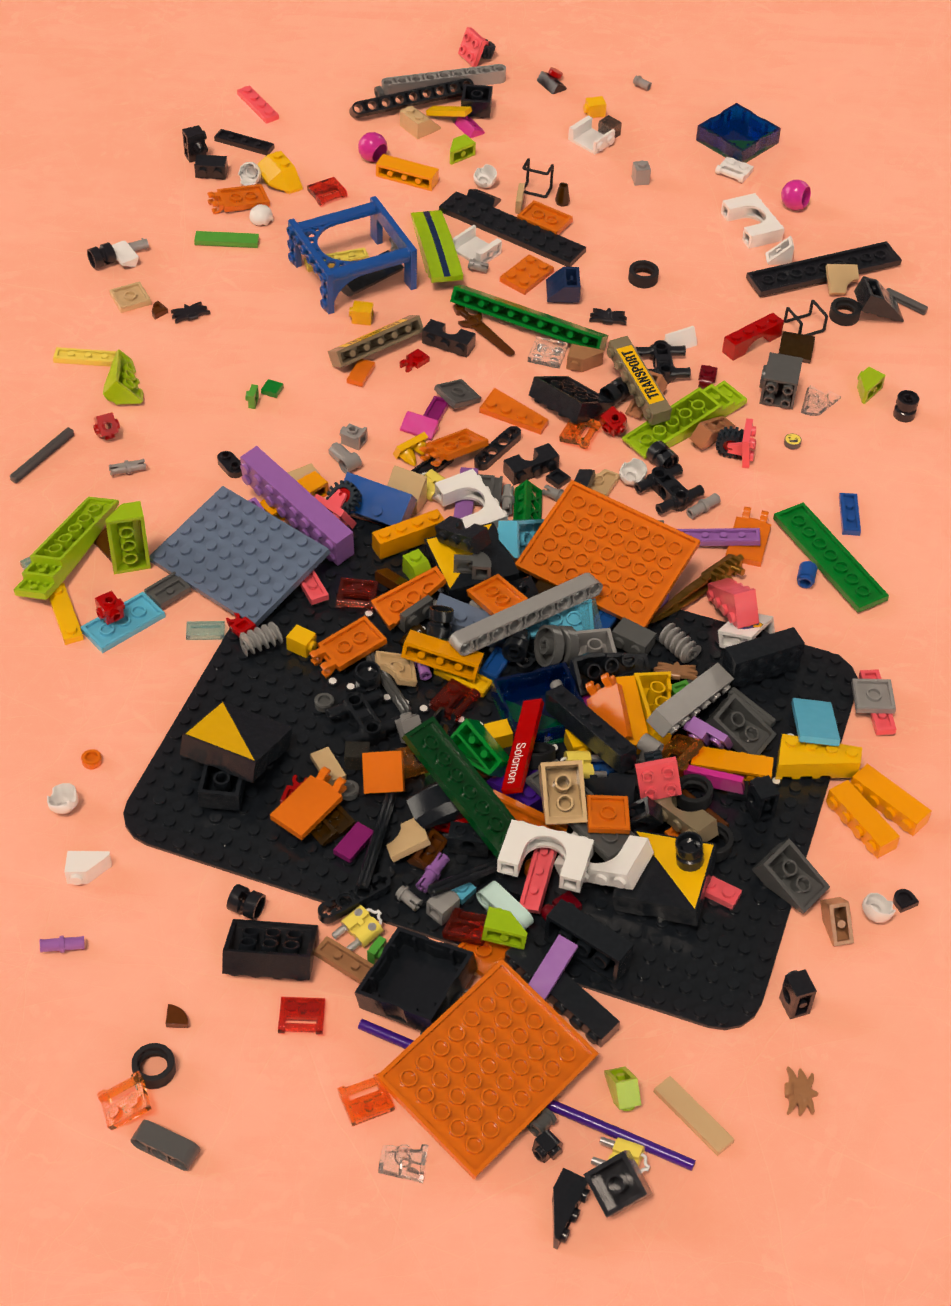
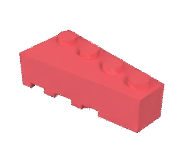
[706,578,759,629]

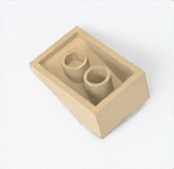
[538,760,588,825]

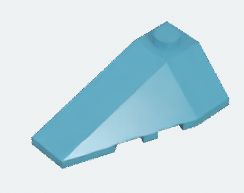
[497,519,545,558]

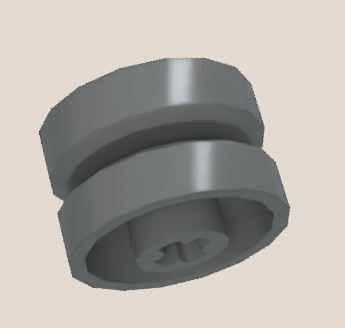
[534,625,579,668]

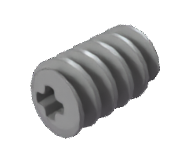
[240,622,283,656]
[659,623,702,663]

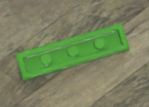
[194,231,259,248]

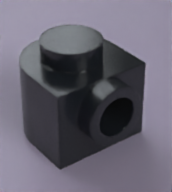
[532,1129,563,1163]

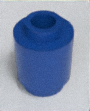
[797,561,818,588]

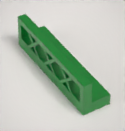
[513,480,542,520]

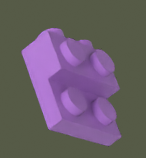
[683,716,733,751]

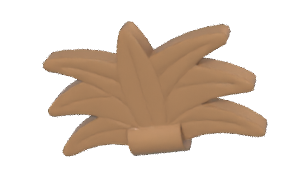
[654,662,698,681]
[784,1066,819,1116]

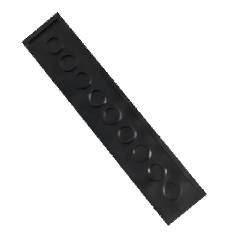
[439,191,586,267]
[746,241,902,297]

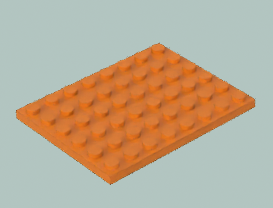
[515,480,700,628]
[375,959,599,1179]

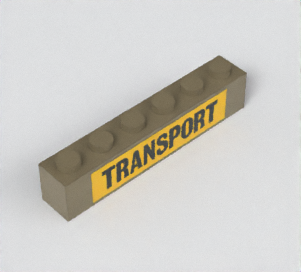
[327,315,424,368]
[607,335,672,425]

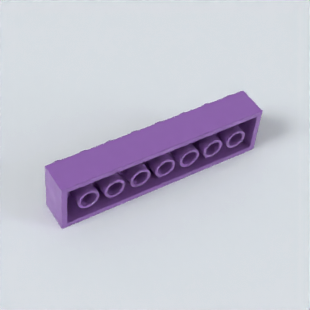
[240,446,354,566]

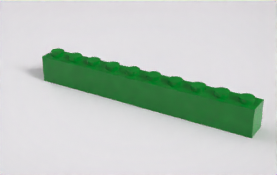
[450,284,609,350]

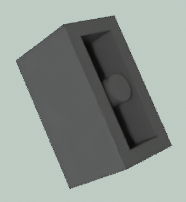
[612,617,657,655]

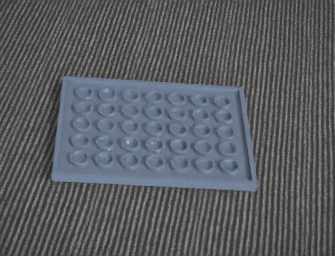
[149,486,330,627]

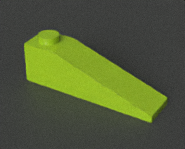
[103,349,144,405]

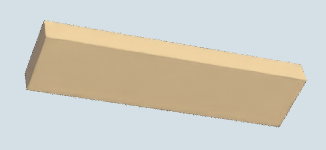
[653,1076,735,1156]

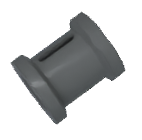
[527,1108,557,1137]

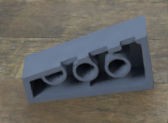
[436,593,505,648]

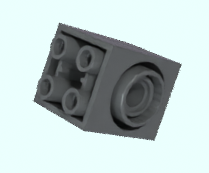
[759,352,803,410]

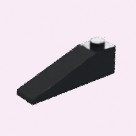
[568,652,651,696]
[584,773,636,805]

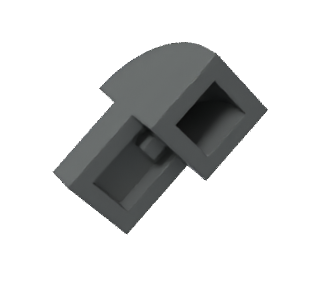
[453,551,491,580]

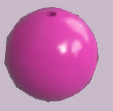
[358,132,388,162]
[781,179,811,210]

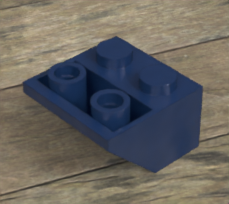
[546,267,581,303]

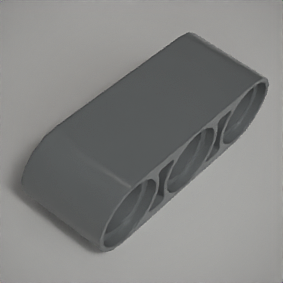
[130,1119,201,1171]

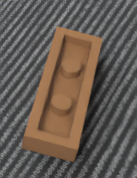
[314,936,374,984]

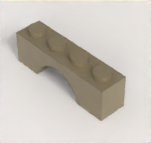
[653,796,718,842]

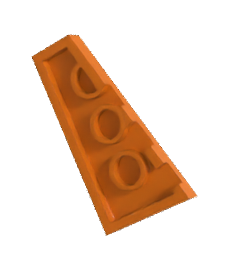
[479,387,549,435]
[371,566,446,630]
[493,790,569,832]

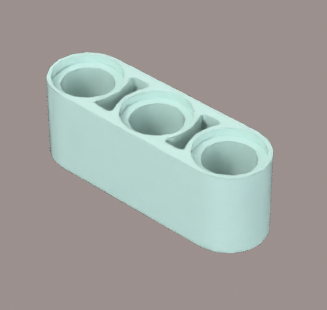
[476,881,534,929]

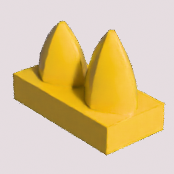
[393,432,428,466]

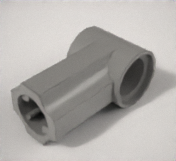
[328,442,362,474]
[637,733,664,760]

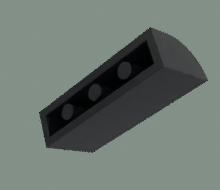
[341,250,404,297]

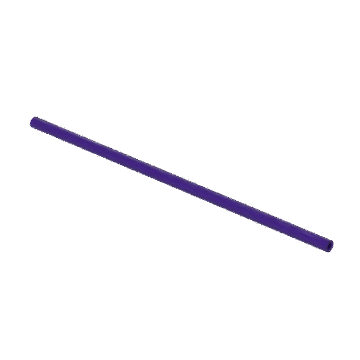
[358,1019,696,1171]

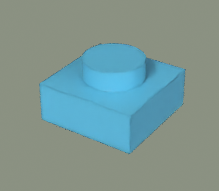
[450,882,476,905]

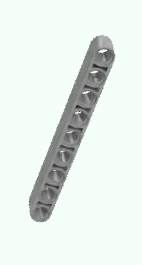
[381,64,506,95]
[449,573,603,656]

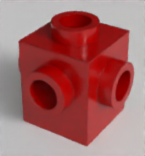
[599,406,627,437]
[93,412,120,440]
[95,590,125,625]

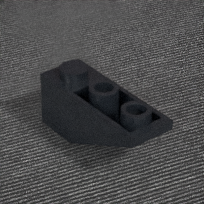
[552,1168,591,1250]

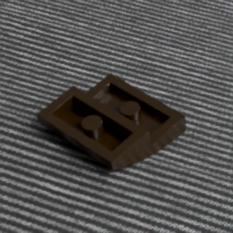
[778,331,815,364]
[310,804,356,846]

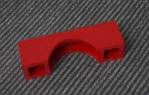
[722,313,784,361]

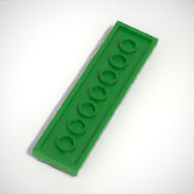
[773,502,889,613]

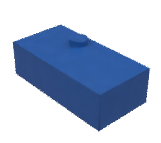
[344,472,417,527]

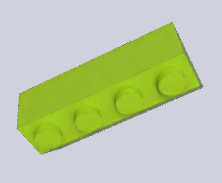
[105,501,151,575]

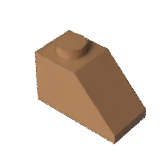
[566,344,604,372]
[820,897,854,947]

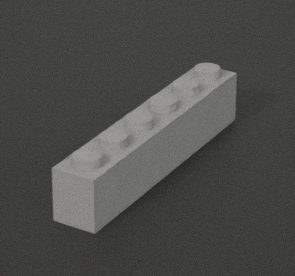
[646,662,734,738]

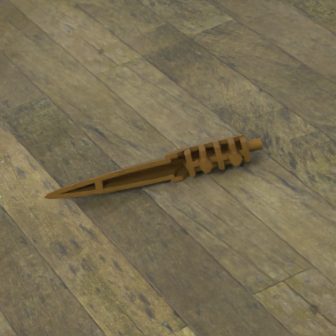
[650,554,745,623]

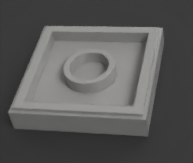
[851,679,896,714]

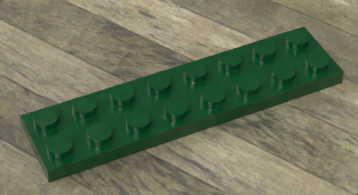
[402,716,531,859]

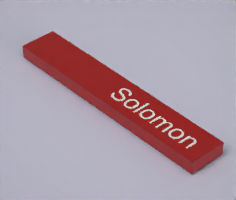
[501,698,544,795]

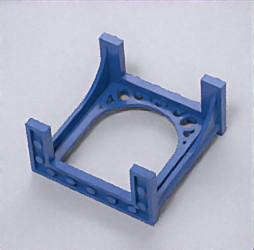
[286,196,417,315]

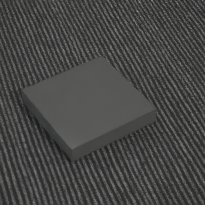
[434,379,481,409]

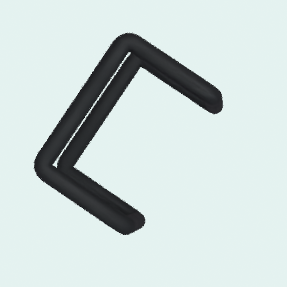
[522,158,554,198]
[784,299,828,336]

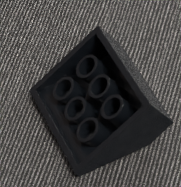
[529,376,615,424]
[222,919,318,981]

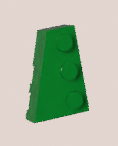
[450,718,509,777]

